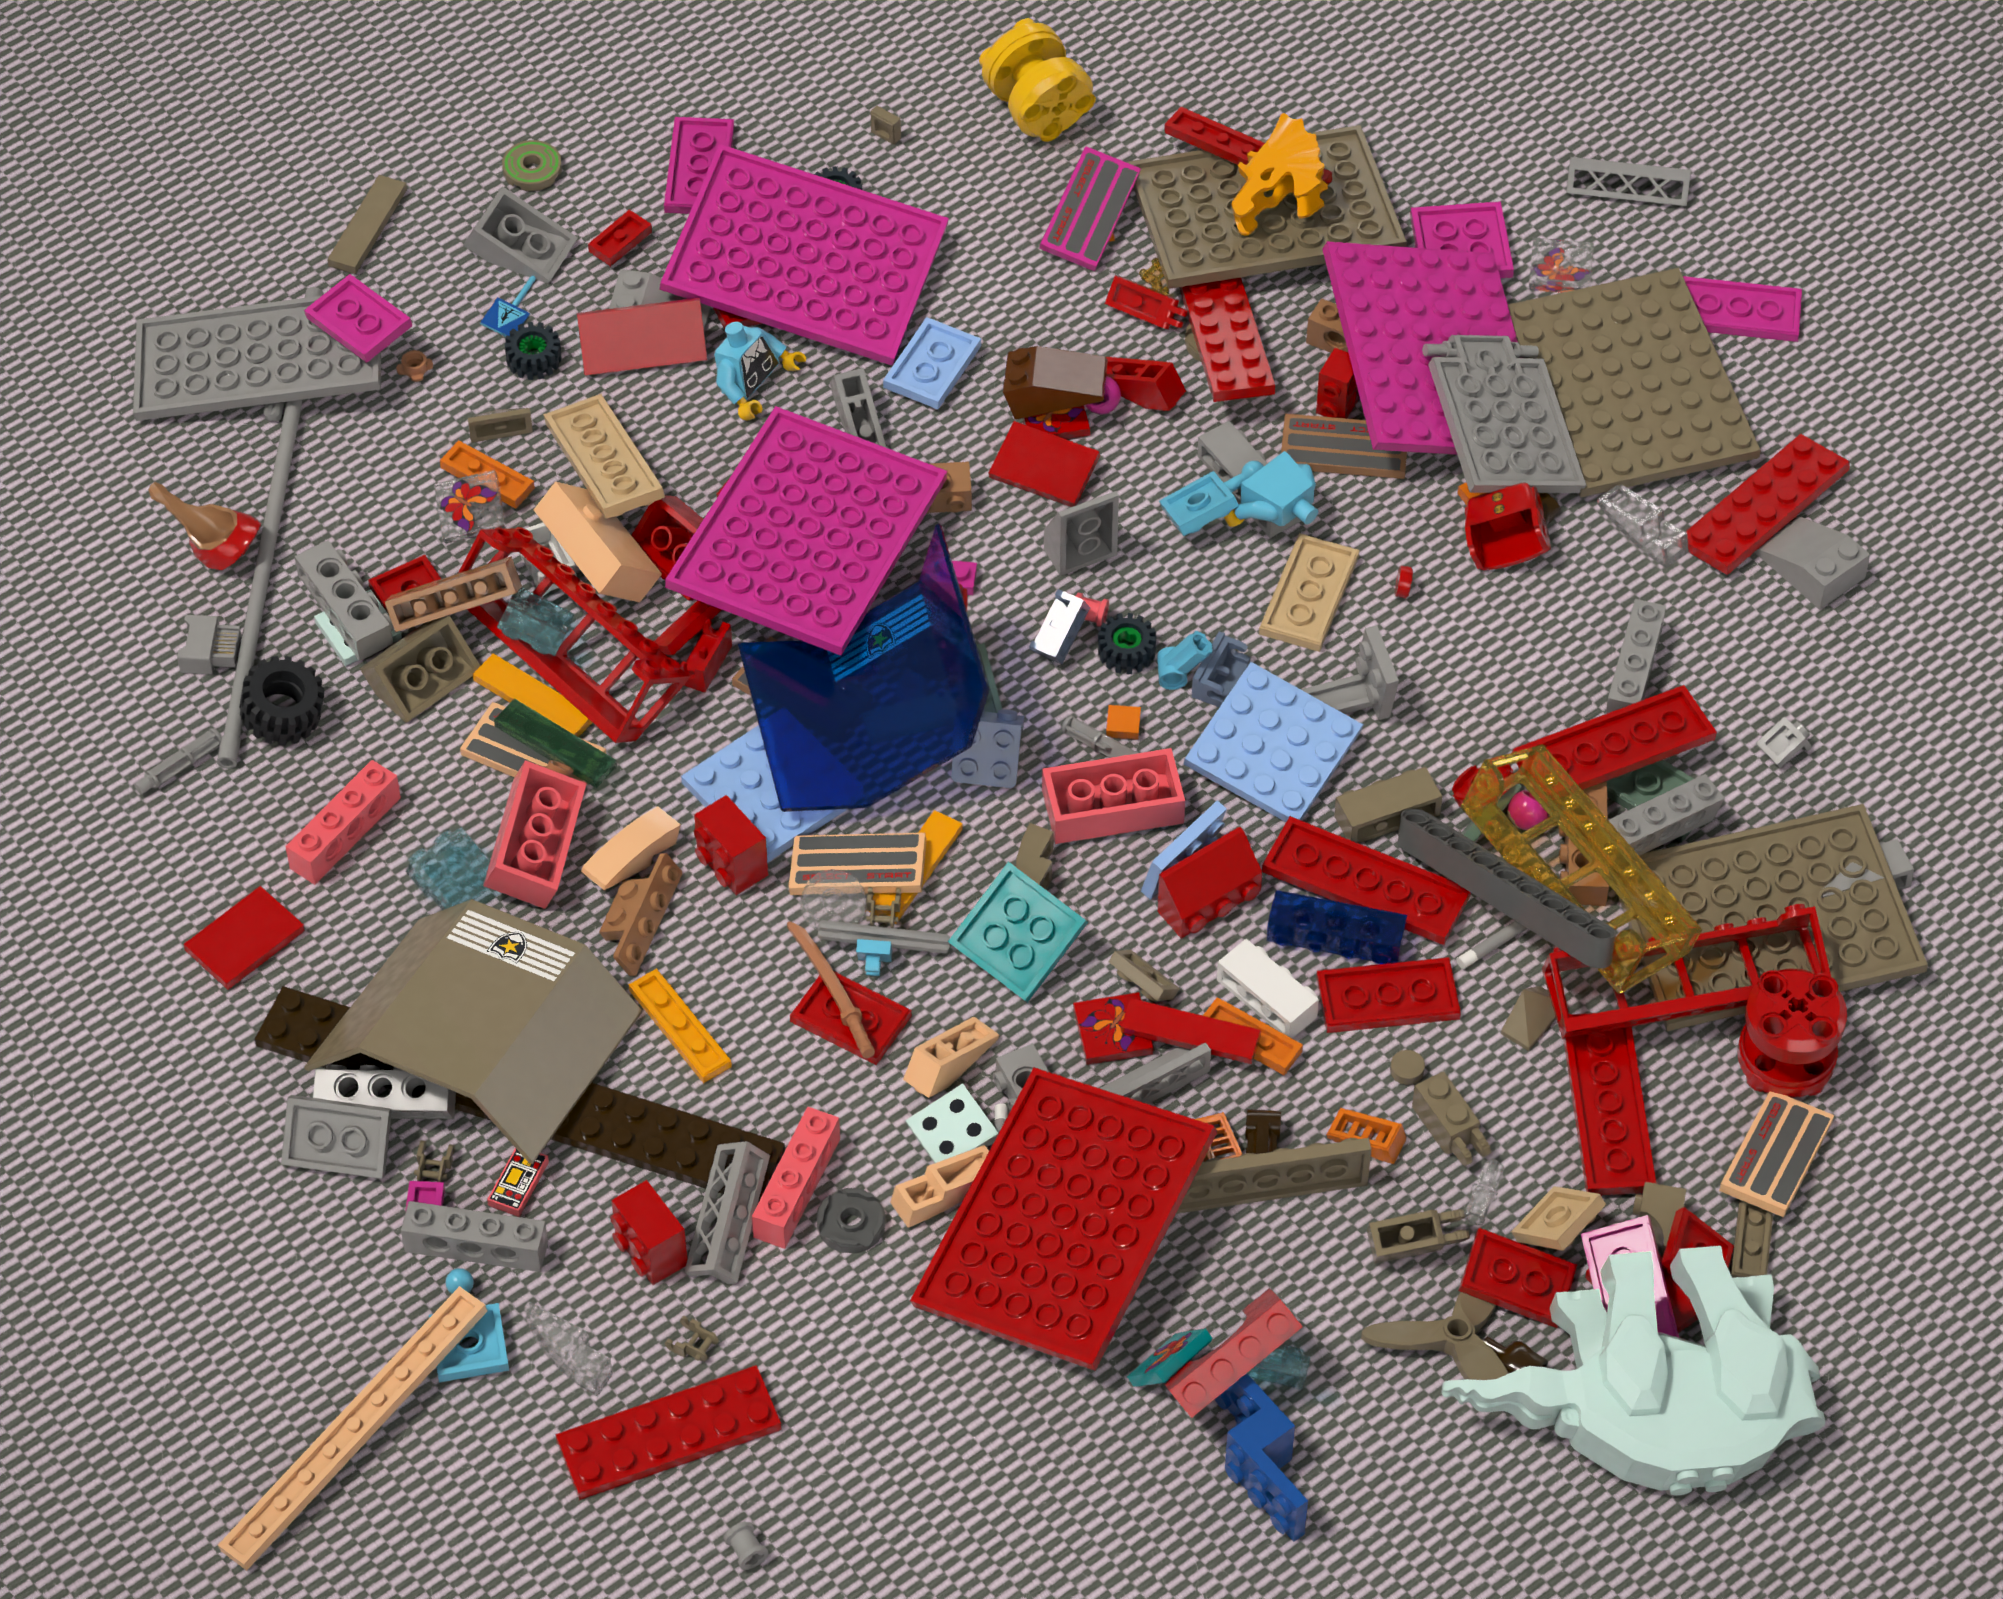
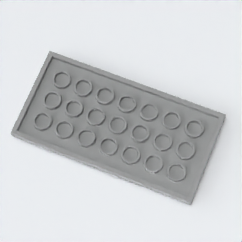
[133,288,381,421]

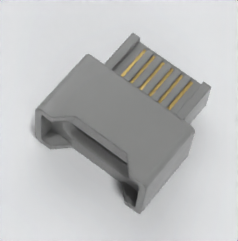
[177,615,241,675]

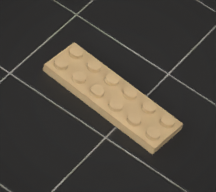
[543,394,665,519]

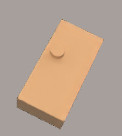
[534,481,662,602]

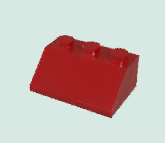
[631,495,703,601]
[1157,826,1262,939]

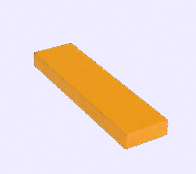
[473,653,593,737]
[867,810,963,924]
[628,968,732,1084]

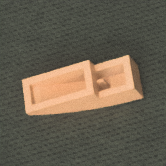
[581,806,681,890]
[890,1145,989,1228]

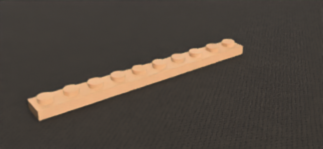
[218,1286,488,1571]

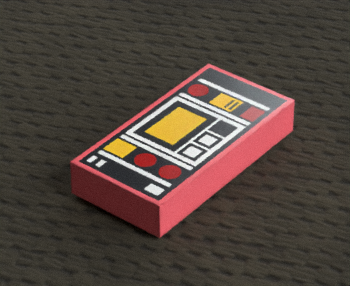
[487,1148,549,1217]

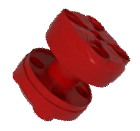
[1737,969,1847,1097]

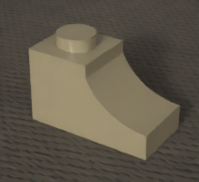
[1632,1182,1686,1258]

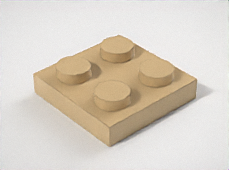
[1511,1186,1606,1251]

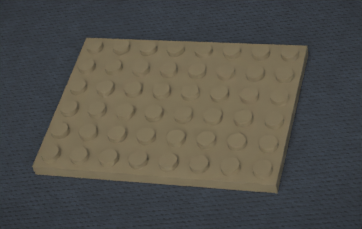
[1128,125,1407,289]
[1508,268,1761,498]
[1609,804,1928,1031]

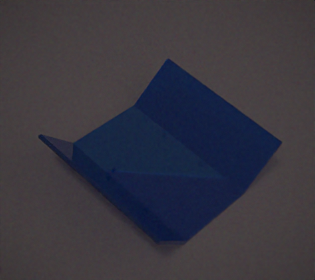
[738,524,990,812]

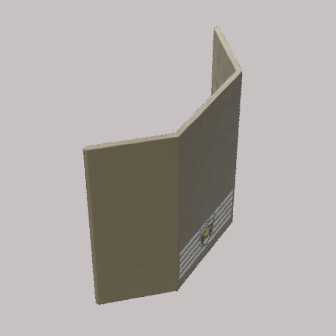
[304,899,642,1164]

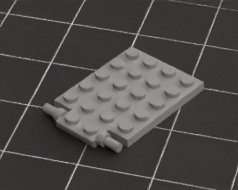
[1422,335,1587,493]

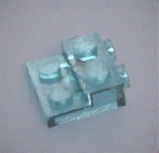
[497,587,574,656]
[405,827,490,910]
[1247,1346,1310,1390]

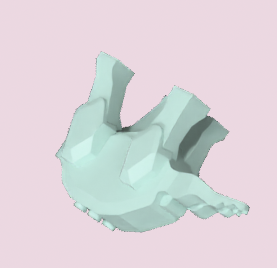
[1441,1246,1825,1495]

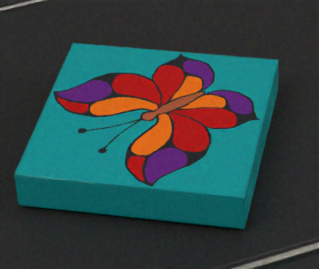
[1127,1328,1213,1387]

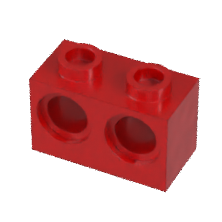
[1316,348,1360,419]

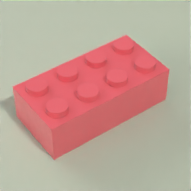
[1042,748,1185,844]
[483,760,587,909]

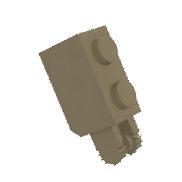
[1412,1071,1491,1166]
[1367,1209,1470,1264]

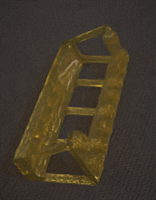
[1461,744,1703,994]

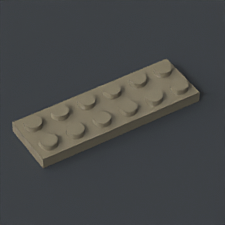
[1176,1138,1372,1214]

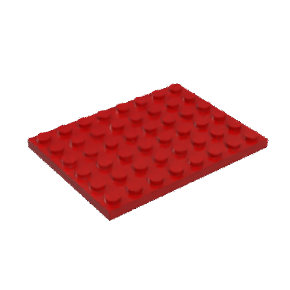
[910,1067,1217,1371]

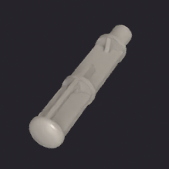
[1062,716,1139,758]
[134,728,222,795]

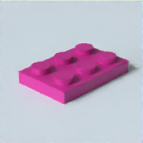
[304,274,413,363]

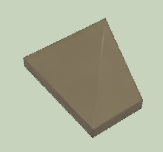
[468,408,533,443]
[1501,986,1567,1051]

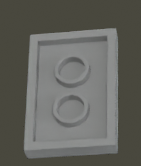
[281,1095,392,1179]

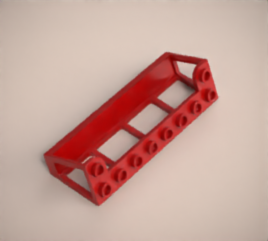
[458,527,690,743]
[1542,904,1831,1039]

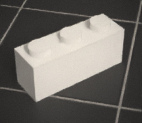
[1217,939,1319,1038]

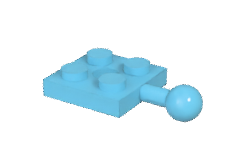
[1159,461,1264,536]
[429,1268,509,1382]

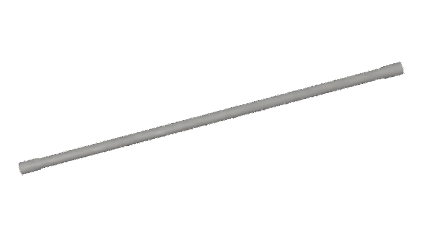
[217,287,324,769]

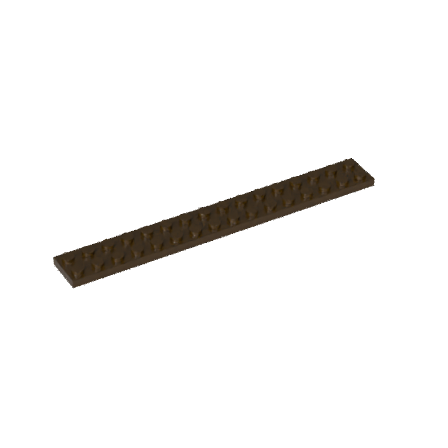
[254,986,785,1203]

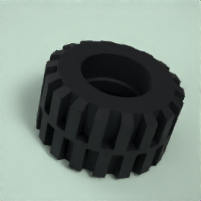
[239,656,324,745]

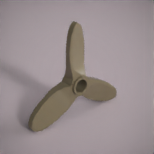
[1361,1292,1509,1380]

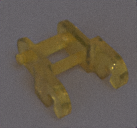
[1139,258,1170,295]

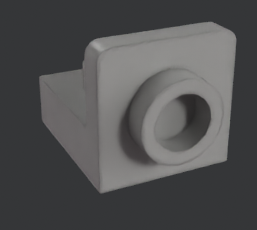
[1756,716,1812,768]

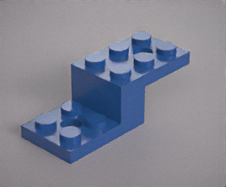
[1215,1373,1308,1542]

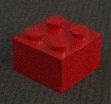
[693,795,768,895]
[610,1180,688,1285]

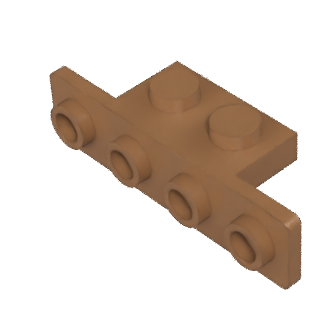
[599,853,682,976]

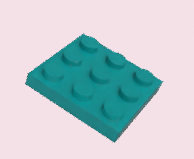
[948,861,1088,1003]

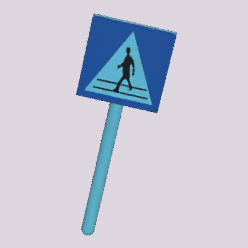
[480,276,536,337]

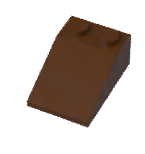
[1003,346,1108,420]

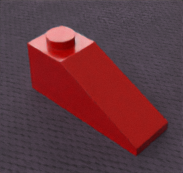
[1106,357,1186,411]

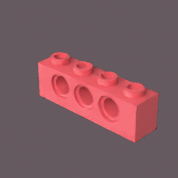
[285,760,401,885]
[752,1107,840,1249]

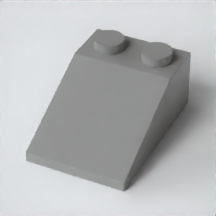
[463,186,578,284]
[609,269,711,333]
[1044,491,1119,576]
[1754,516,1870,610]

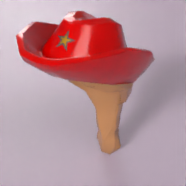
[148,482,262,570]

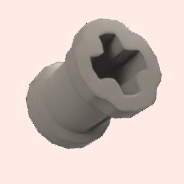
[723,1521,769,1570]

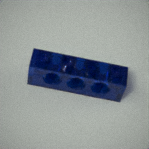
[1266,890,1407,964]

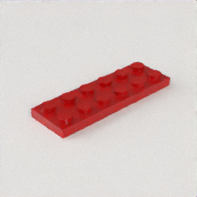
[1180,278,1275,402]
[1678,433,1850,575]
[1512,685,1717,805]
[1262,816,1471,945]
[1563,1013,1657,1196]
[555,1365,782,1500]

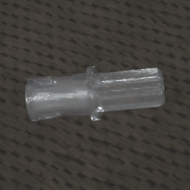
[1464,1159,1504,1225]

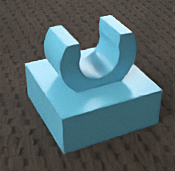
[856,939,893,976]

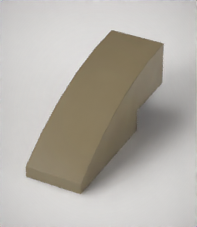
[1016,823,1054,890]

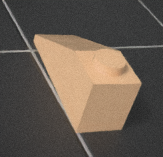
[903,1017,1000,1098]

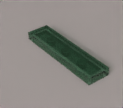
[494,699,617,788]

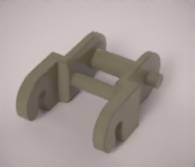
[866,887,901,928]
[414,1140,455,1182]
[665,1316,719,1362]

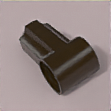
[1245,1109,1281,1154]

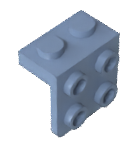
[951,706,1025,788]

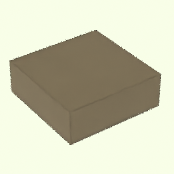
[870,105,901,145]

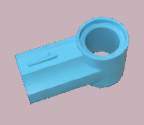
[1157,631,1213,690]

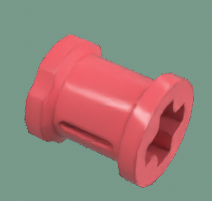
[1075,592,1109,627]

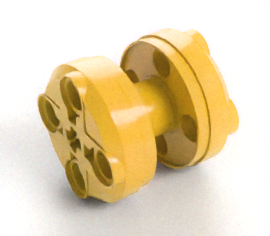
[979,18,1096,142]

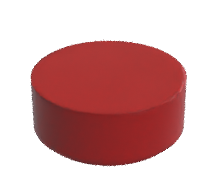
[1395,565,1413,598]

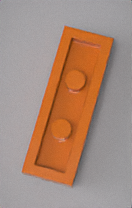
[440,440,535,509]
[1203,997,1303,1076]

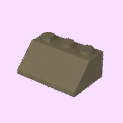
[359,615,480,722]

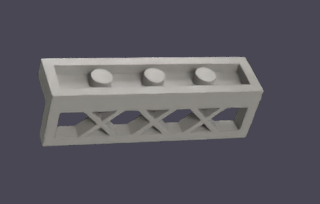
[1566,157,1691,206]
[1100,1042,1211,1104]
[684,1141,770,1284]

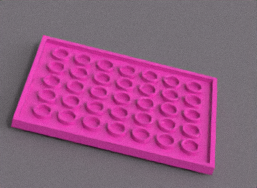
[659,144,949,366]
[1322,241,1518,455]
[665,406,947,655]

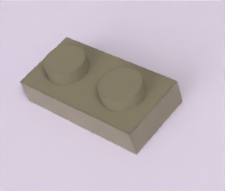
[1108,949,1180,1002]

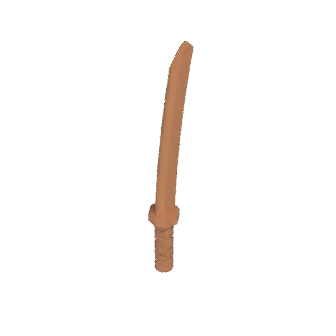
[787,921,875,1058]

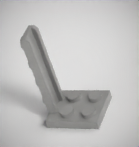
[1301,625,1399,720]

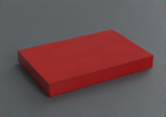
[988,421,1100,507]
[183,886,305,990]
[790,971,912,1065]
[1458,1228,1577,1328]

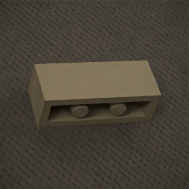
[1334,767,1442,843]

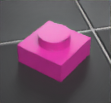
[942,560,977,596]
[405,1181,445,1211]

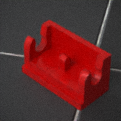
[680,619,732,693]

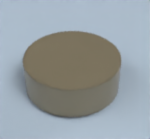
[1390,1050,1425,1085]

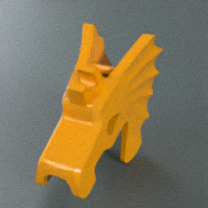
[1231,113,1328,236]

